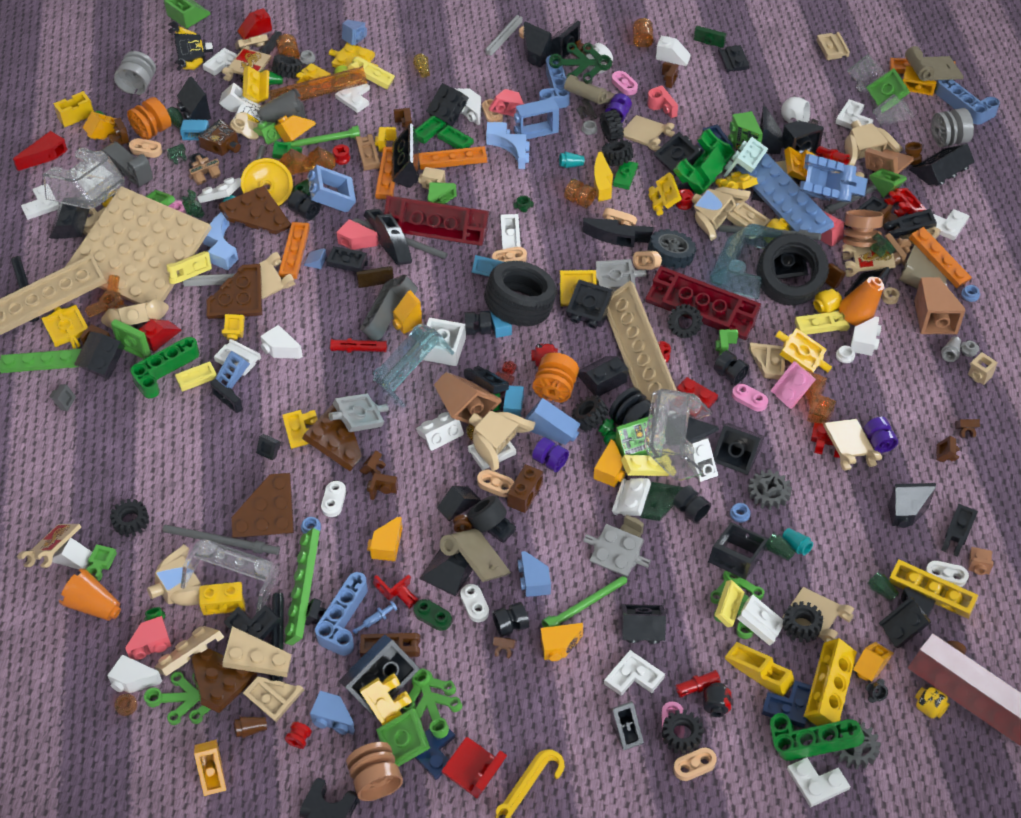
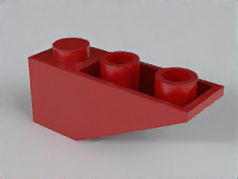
[13,131,67,171]

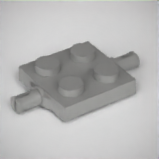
[595,259,646,292]
[329,393,389,432]
[584,524,651,577]

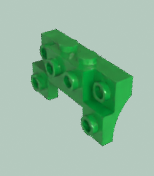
[673,129,735,194]

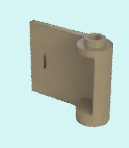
[905,46,964,81]
[564,75,615,104]
[899,245,947,289]
[440,529,511,582]

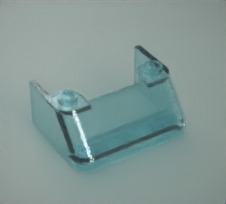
[709,224,782,299]
[373,324,454,408]

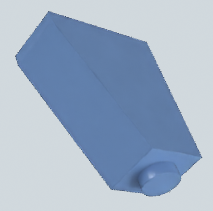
[525,398,580,445]

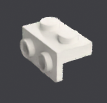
[416,412,464,451]

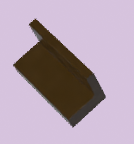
[356,266,394,288]

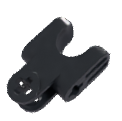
[299,778,359,818]

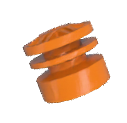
[127,97,171,140]
[532,353,579,403]

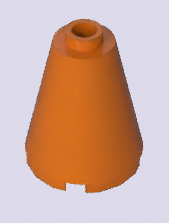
[839,277,884,326]
[59,568,121,621]

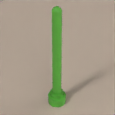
[286,126,360,148]
[542,576,627,628]

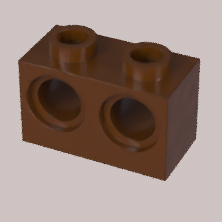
[507,464,543,513]

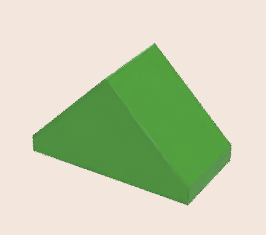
[869,169,907,198]
[428,182,457,204]

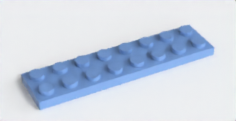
[734,153,834,234]

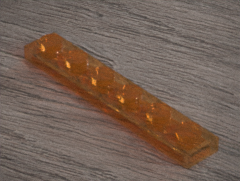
[269,66,368,101]

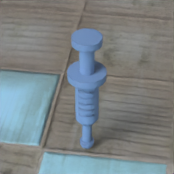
[353,601,397,634]

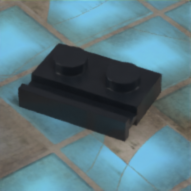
[718,45,750,72]
[879,597,931,648]

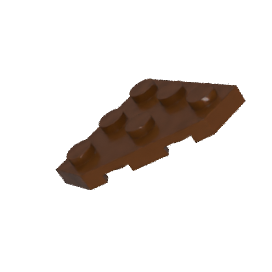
[218,186,291,235]
[206,264,263,319]
[302,404,362,472]
[231,473,294,538]
[191,648,257,713]

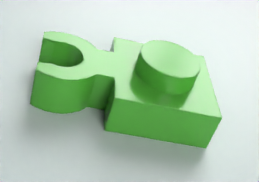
[86,544,117,581]

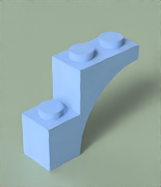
[486,122,530,169]
[203,212,238,270]

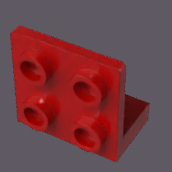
[442,737,507,799]

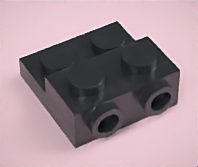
[426,83,469,127]
[654,132,703,176]
[566,280,614,329]

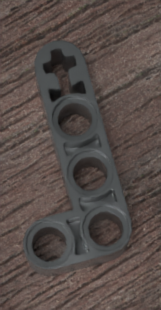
[100,141,153,188]
[360,274,418,341]

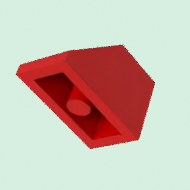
[237,8,272,40]
[138,319,181,352]

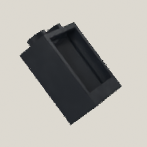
[708,522,768,580]

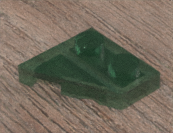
[640,481,684,521]

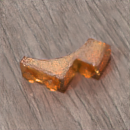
[279,146,336,175]
[805,370,836,424]

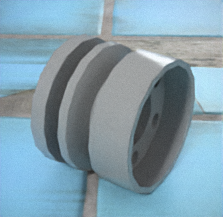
[114,51,156,95]
[931,108,974,148]

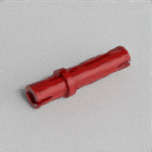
[330,338,387,353]

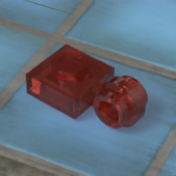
[495,360,517,393]

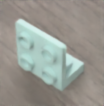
[723,137,768,177]

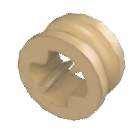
[882,287,900,304]

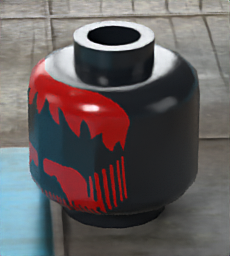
[703,683,732,717]

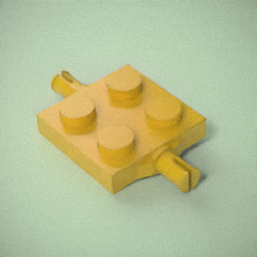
[329,42,378,76]
[41,305,88,349]
[775,328,832,374]

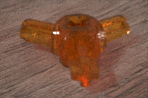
[85,275,127,317]

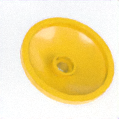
[241,158,293,206]

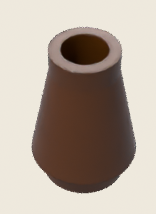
[234,716,267,738]

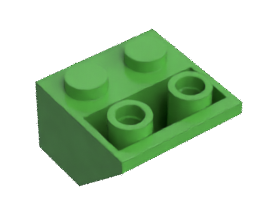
[164,0,211,29]

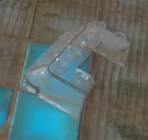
[43,148,125,209]

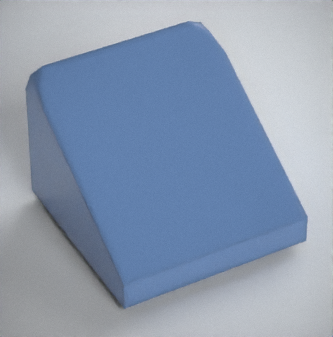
[304,249,327,269]

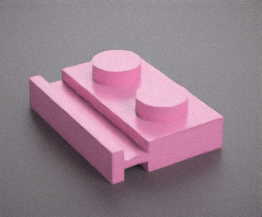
[770,361,816,409]

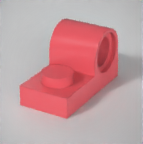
[647,85,678,118]

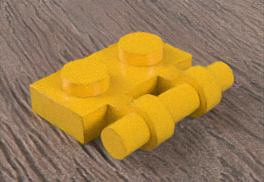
[715,171,758,190]
[648,172,682,215]

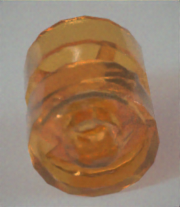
[633,18,653,47]
[276,34,300,59]
[564,179,596,209]

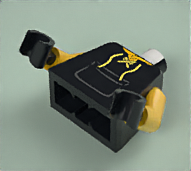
[168,21,213,71]

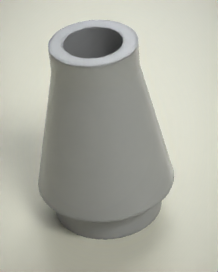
[941,336,961,362]

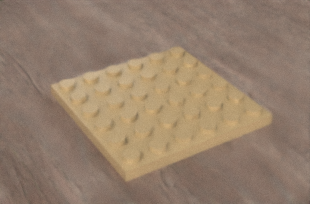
[65,186,212,304]

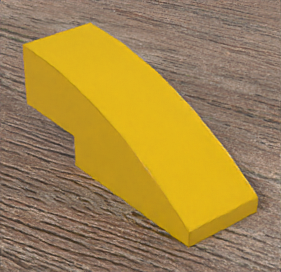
[594,152,613,202]
[725,642,794,696]

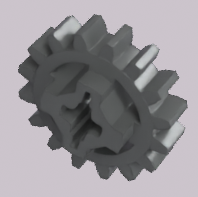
[748,469,792,510]
[831,722,881,770]

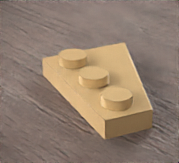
[154,626,224,676]
[223,626,292,677]

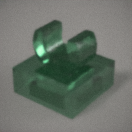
[167,143,187,165]
[870,233,896,257]

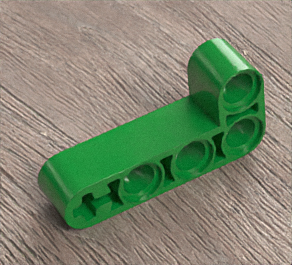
[130,337,200,399]
[770,713,864,761]

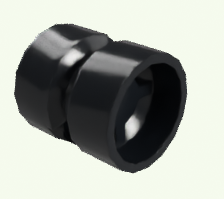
[288,190,321,221]
[464,311,491,336]
[713,350,750,385]
[673,485,711,523]
[492,602,529,637]

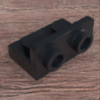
[326,246,368,272]

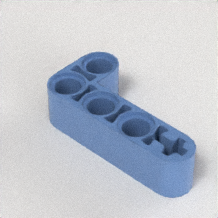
[539,56,570,108]
[935,80,1000,124]
[315,572,368,656]

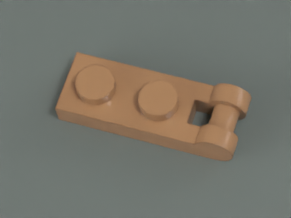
[355,134,380,171]

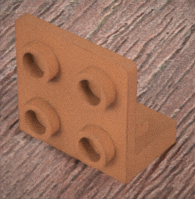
[865,148,914,174]

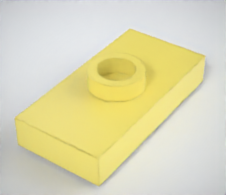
[175,362,217,392]
[715,580,745,627]

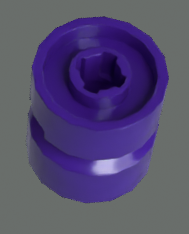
[605,93,632,123]
[864,417,899,453]
[532,437,569,473]

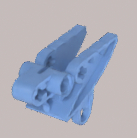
[800,154,868,202]

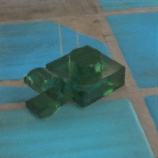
[182,189,205,218]

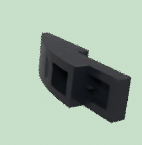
[363,209,412,265]
[582,218,653,247]

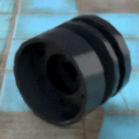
[609,387,661,426]

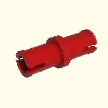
[816,146,850,165]
[675,670,721,698]

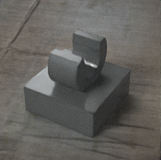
[49,384,76,411]

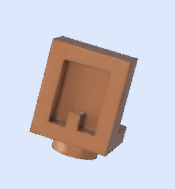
[968,547,993,575]

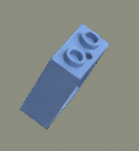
[514,98,559,140]
[307,165,356,212]

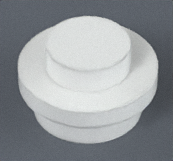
[836,346,855,363]

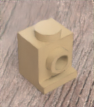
[419,167,446,190]
[968,352,998,385]

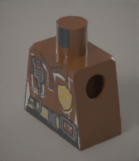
[198,119,241,156]

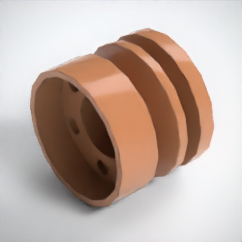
[843,210,884,248]
[346,742,403,801]

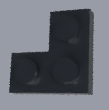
[224,605,281,641]

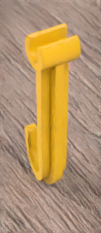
[495,750,565,818]

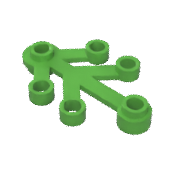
[710,570,764,639]
[403,669,462,738]
[144,672,210,725]

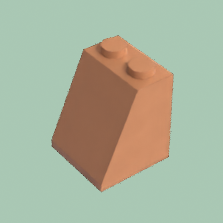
[914,277,965,334]
[434,372,502,425]

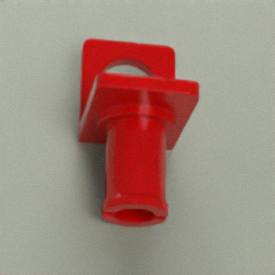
[373,575,419,609]

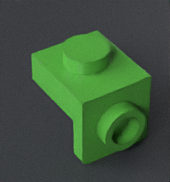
[253,121,281,145]
[715,329,738,356]

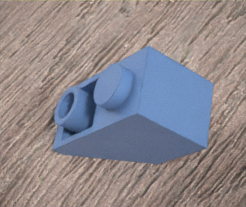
[342,20,367,45]
[518,551,551,597]
[310,691,355,735]

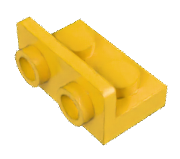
[243,66,269,104]
[199,582,245,615]

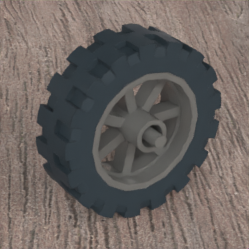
[647,229,697,269]

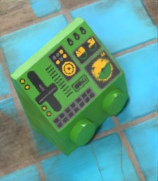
[728,111,763,152]
[615,416,661,457]

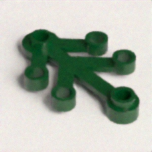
[549,43,612,84]

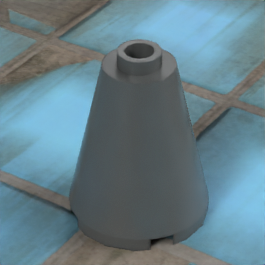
[258,88,306,122]

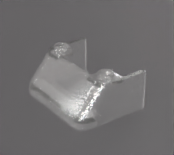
[847,54,915,125]
[644,389,712,481]
[180,539,279,614]

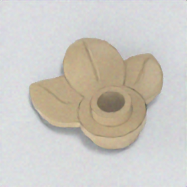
[230,112,259,139]

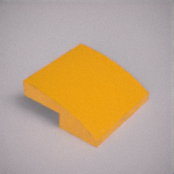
[784,147,816,181]

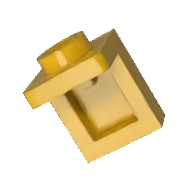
[375,127,397,152]
[222,314,245,340]

